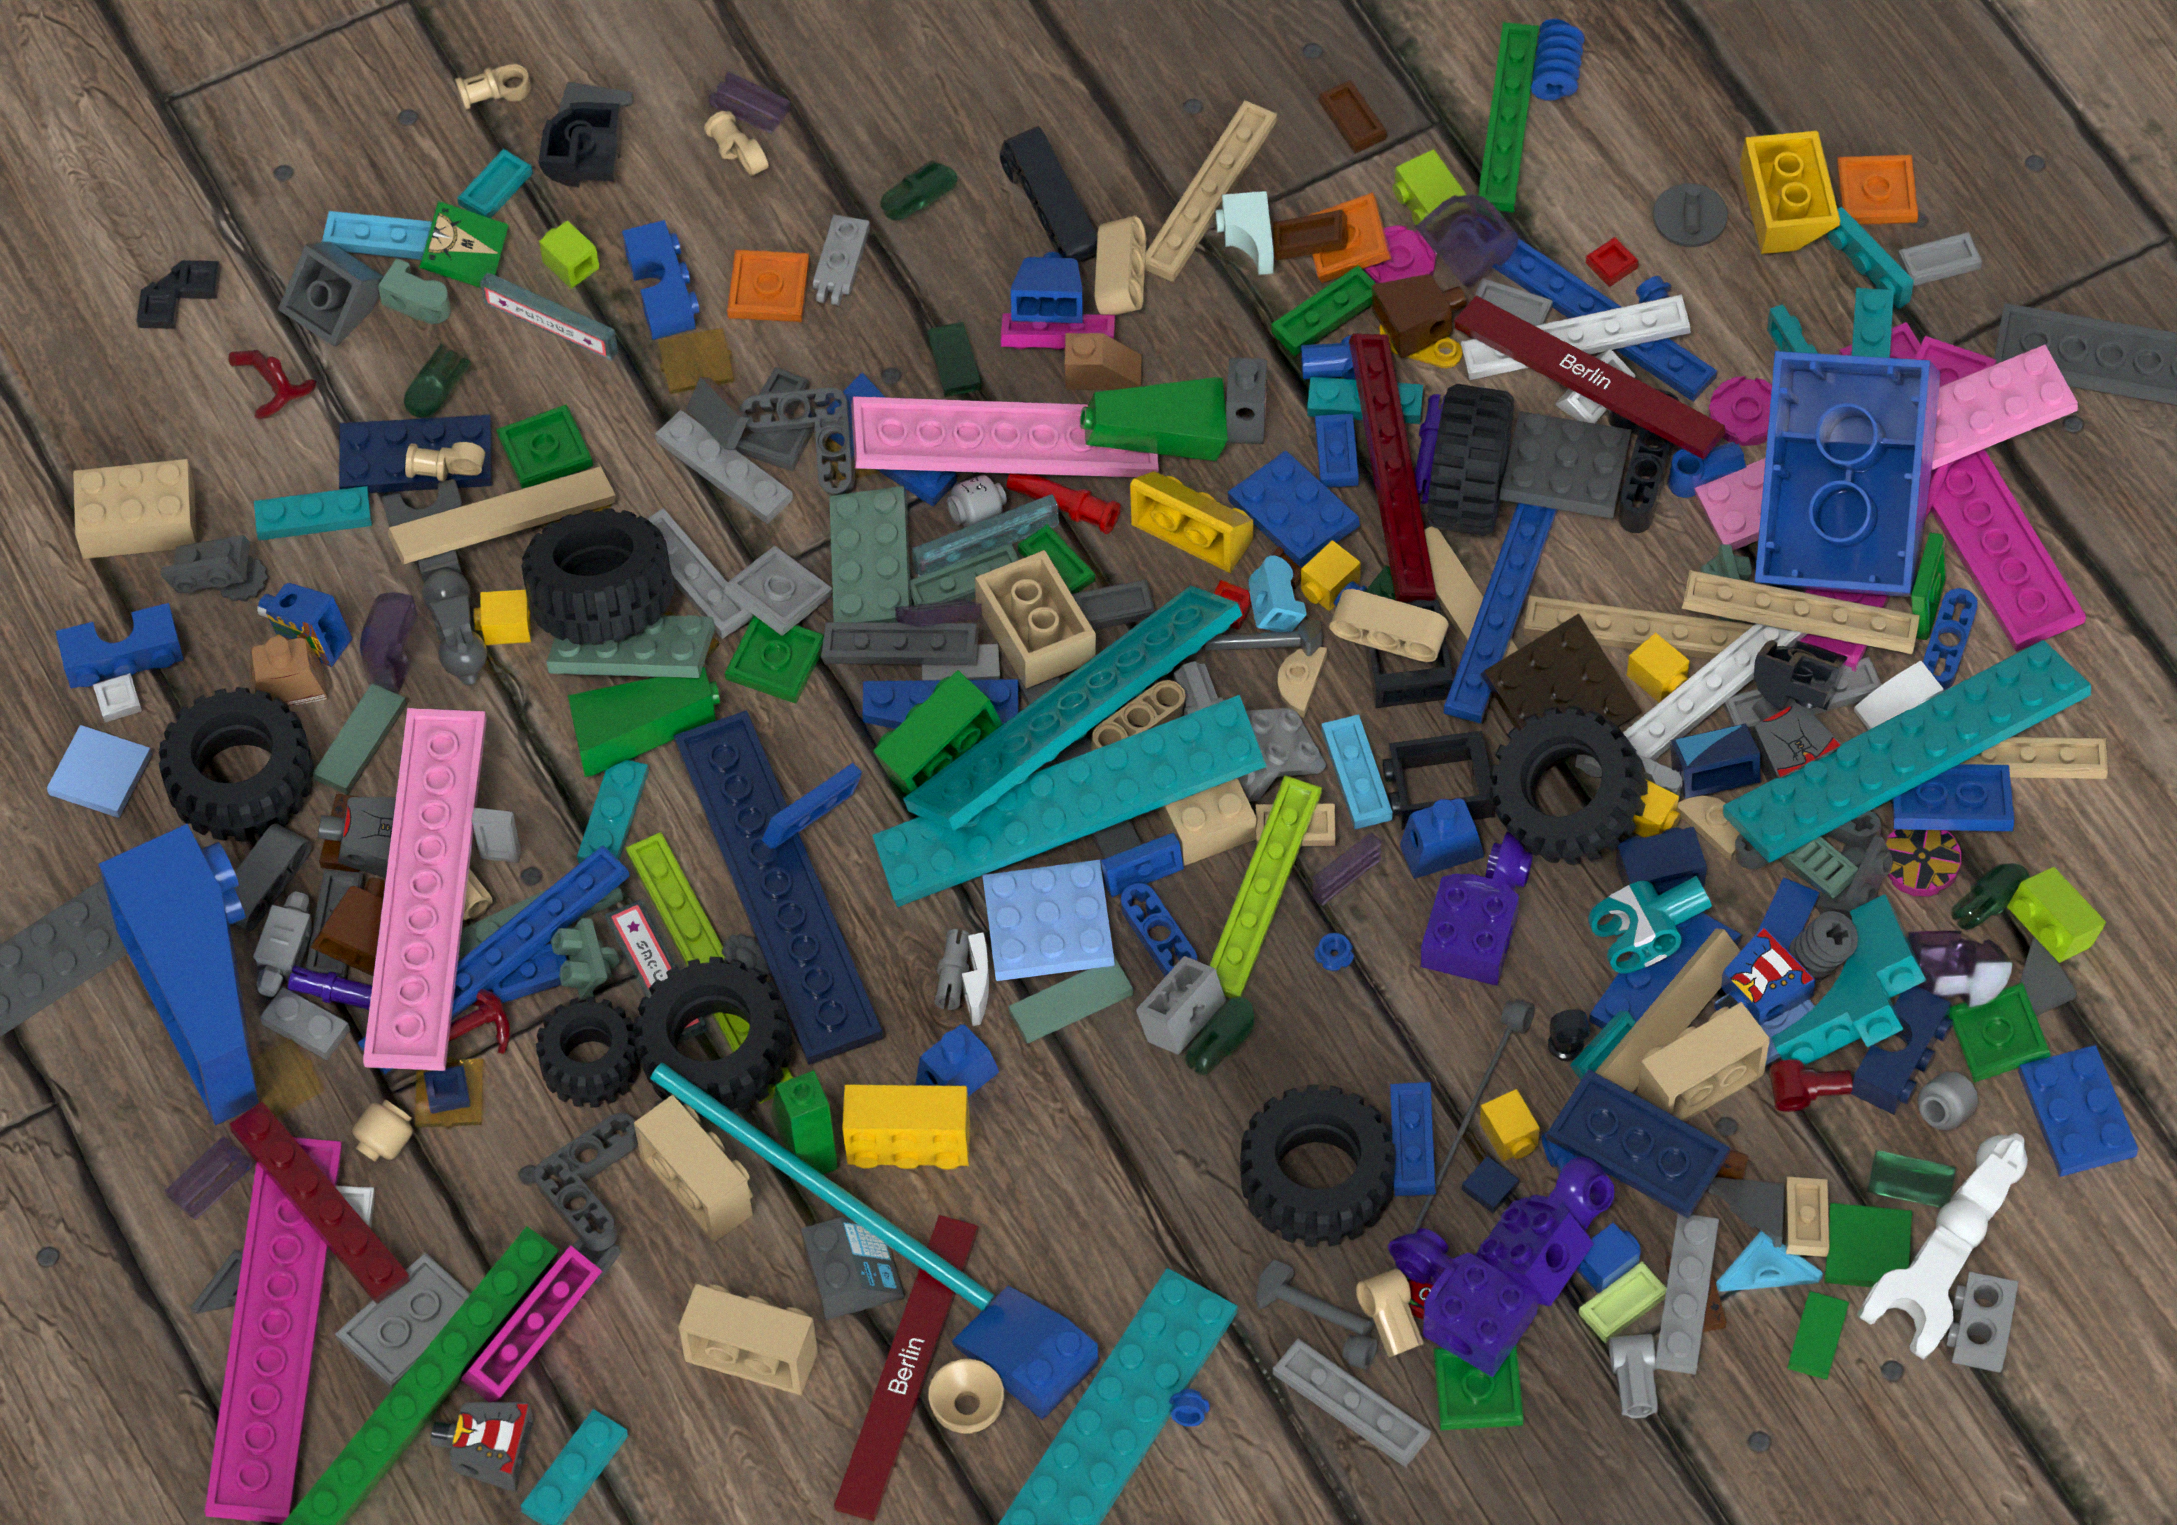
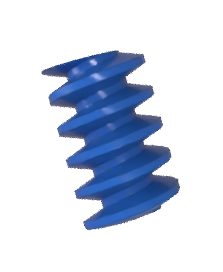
[1531,19,1585,100]

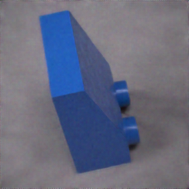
[1755,351,1941,597]
[98,824,259,1126]

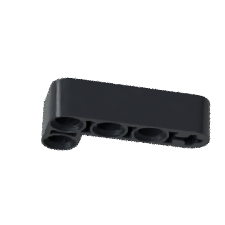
[999,126,1098,262]
[1608,389,1679,533]

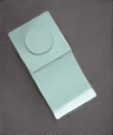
[1215,191,1273,275]

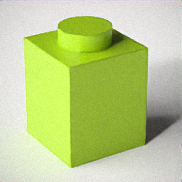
[539,220,599,289]

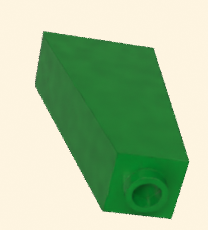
[1080,377,1228,461]
[568,667,721,777]
[771,1070,838,1175]

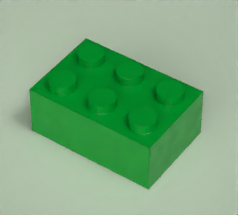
[873,670,1003,795]

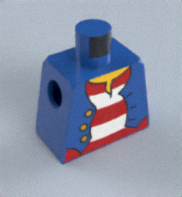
[1714,927,1815,1025]

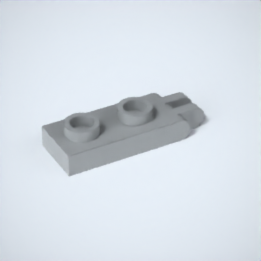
[813,214,870,306]

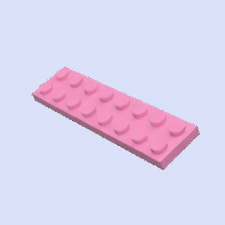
[851,397,1159,477]

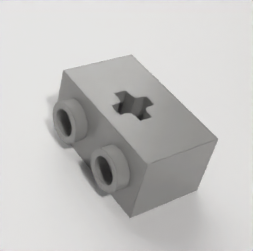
[1136,956,1226,1055]

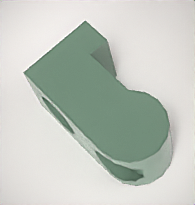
[378,258,451,324]

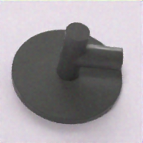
[1653,183,1728,247]

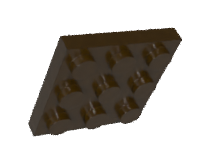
[1481,613,1642,772]

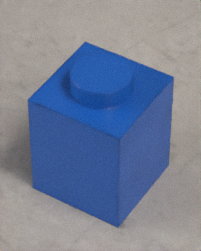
[1576,1222,1641,1294]

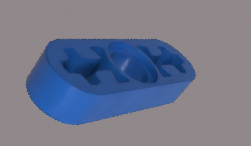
[1923,588,1978,690]
[1121,883,1197,977]

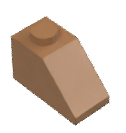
[1065,333,1142,390]

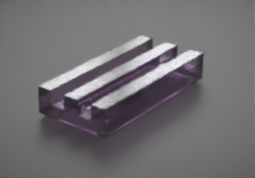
[709,71,791,134]
[895,599,982,627]
[1313,833,1381,906]
[165,1136,253,1220]

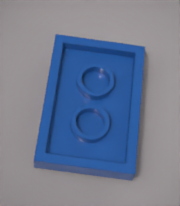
[1227,450,1360,568]
[1891,764,2014,831]
[2018,1045,2139,1177]

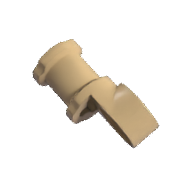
[455,64,531,110]
[704,111,768,176]
[405,442,485,482]

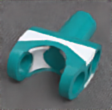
[1588,876,1713,974]

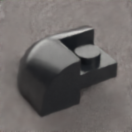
[538,102,622,188]
[1754,640,1848,710]

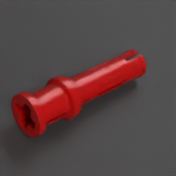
[1006,473,1121,534]

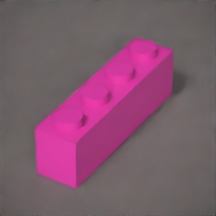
[461,1245,602,1402]

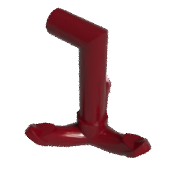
[229,350,317,419]
[449,989,510,1054]

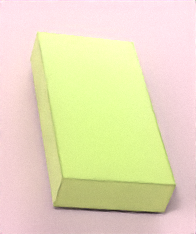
[1579,1262,1667,1343]

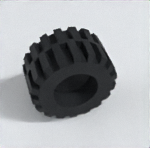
[536,996,641,1108]

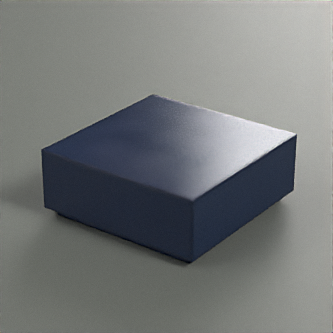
[424,1065,471,1114]
[1462,1156,1519,1214]

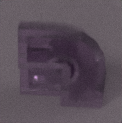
[1415,194,1519,287]
[359,592,418,694]
[1908,930,2013,1008]

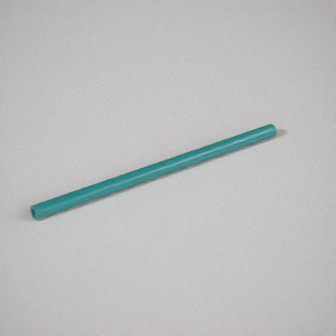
[650,1062,995,1312]

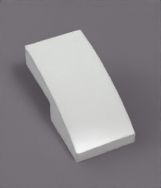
[1854,661,1944,730]
[962,932,989,1026]

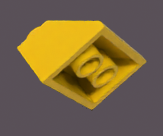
[1739,131,1840,254]
[1130,471,1253,573]

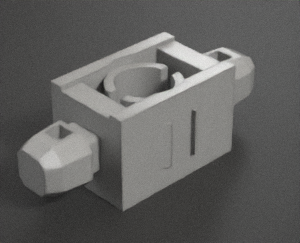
[253,891,313,997]

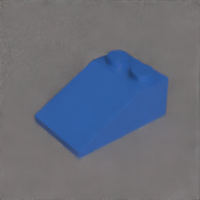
[952,1285,1099,1421]

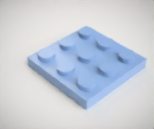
[982,860,1115,981]

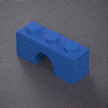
[622,220,700,340]
[56,603,184,689]

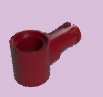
[1769,1060,1852,1112]

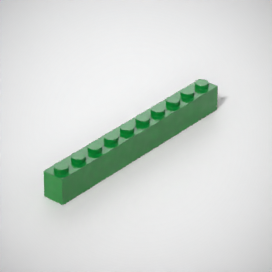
[282,1226,559,1525]

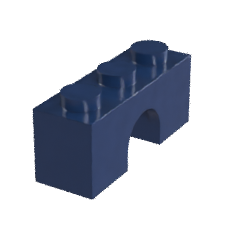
[1851,986,1953,1115]

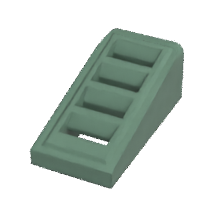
[1780,837,1859,899]

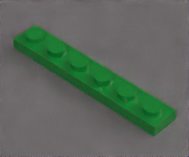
[1477,22,1539,212]

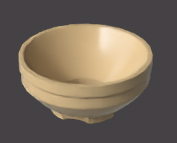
[928,1359,1004,1433]

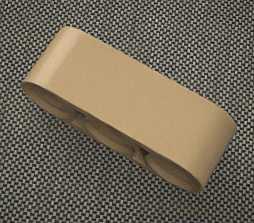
[1095,216,1146,316]
[1329,589,1449,662]
[1090,680,1186,752]

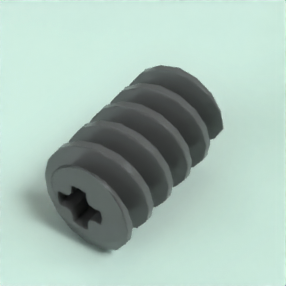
[1788,911,1858,983]

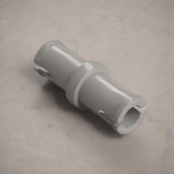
[934,929,970,1010]

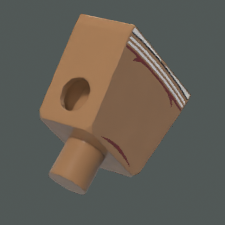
[249,636,328,706]

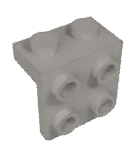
[1238,708,1326,802]

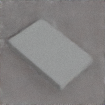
[335,1253,470,1390]

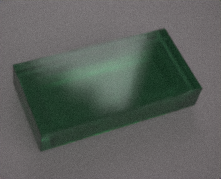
[927,322,981,397]
[1867,1150,1956,1208]

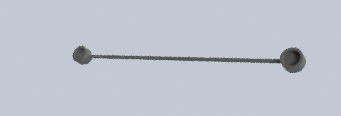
[1343,999,1535,1370]

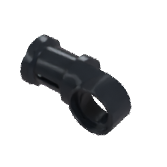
[1548,1009,1590,1062]

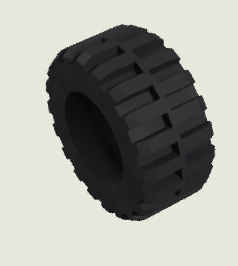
[1427,384,1514,536]
[521,508,674,645]
[158,687,314,841]
[1489,706,1647,865]
[633,957,793,1117]
[1240,1084,1396,1247]

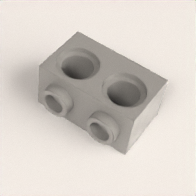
[1946,1272,2018,1373]

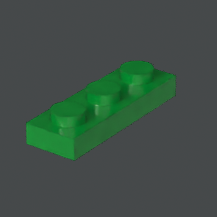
[1271,266,1376,356]

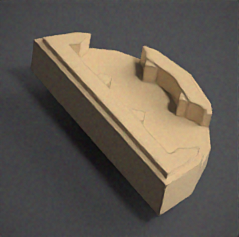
[1277,647,1327,718]
[1677,795,1740,861]

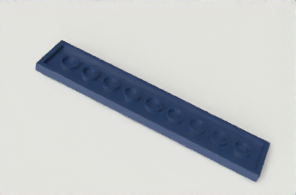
[674,710,883,1065]

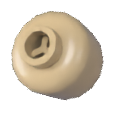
[352,1099,413,1162]

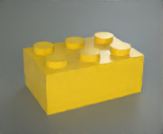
[843,1085,970,1169]

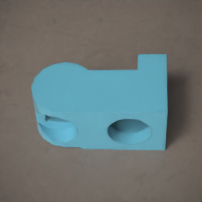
[1249,555,1307,632]

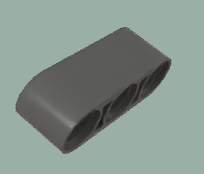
[234,823,312,932]

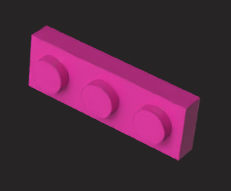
[1001,313,1115,350]

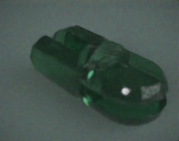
[880,160,958,221]
[404,343,471,418]
[1951,863,2030,930]
[1185,997,1254,1075]

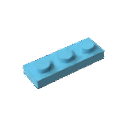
[322,211,432,260]
[1321,714,1393,830]

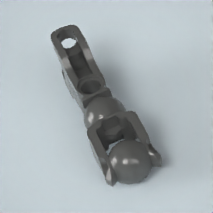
[382,479,487,686]

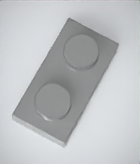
[260,987,350,1061]

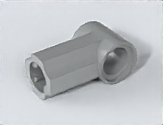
[1174,661,1224,716]
[1609,1334,1658,1419]

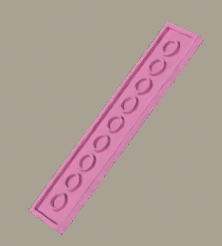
[1695,345,2078,551]
[363,708,487,1071]

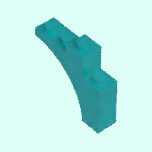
[1771,894,1926,1065]

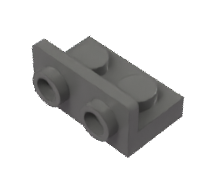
[161,535,250,593]
[1816,836,1893,920]

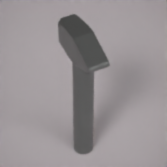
[1205,620,1323,656]
[1256,1259,1371,1335]

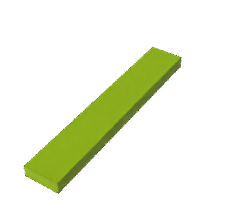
[1210,775,1322,1001]

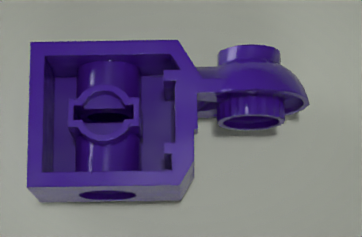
[1421,831,1533,986]
[1475,1156,1615,1306]
[1388,1228,1539,1377]

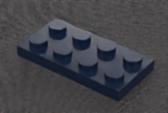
[339,415,492,493]
[1546,1069,1730,1218]

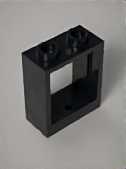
[1364,600,1453,708]
[1382,731,1495,830]

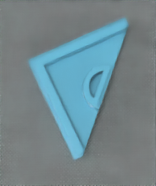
[1716,1231,1823,1292]

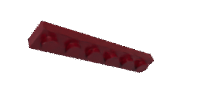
[229,1101,409,1304]

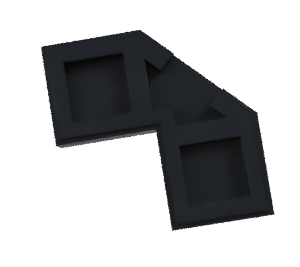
[136,260,221,329]

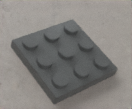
[1500,411,1632,519]

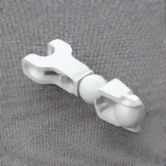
[1858,1133,2028,1360]

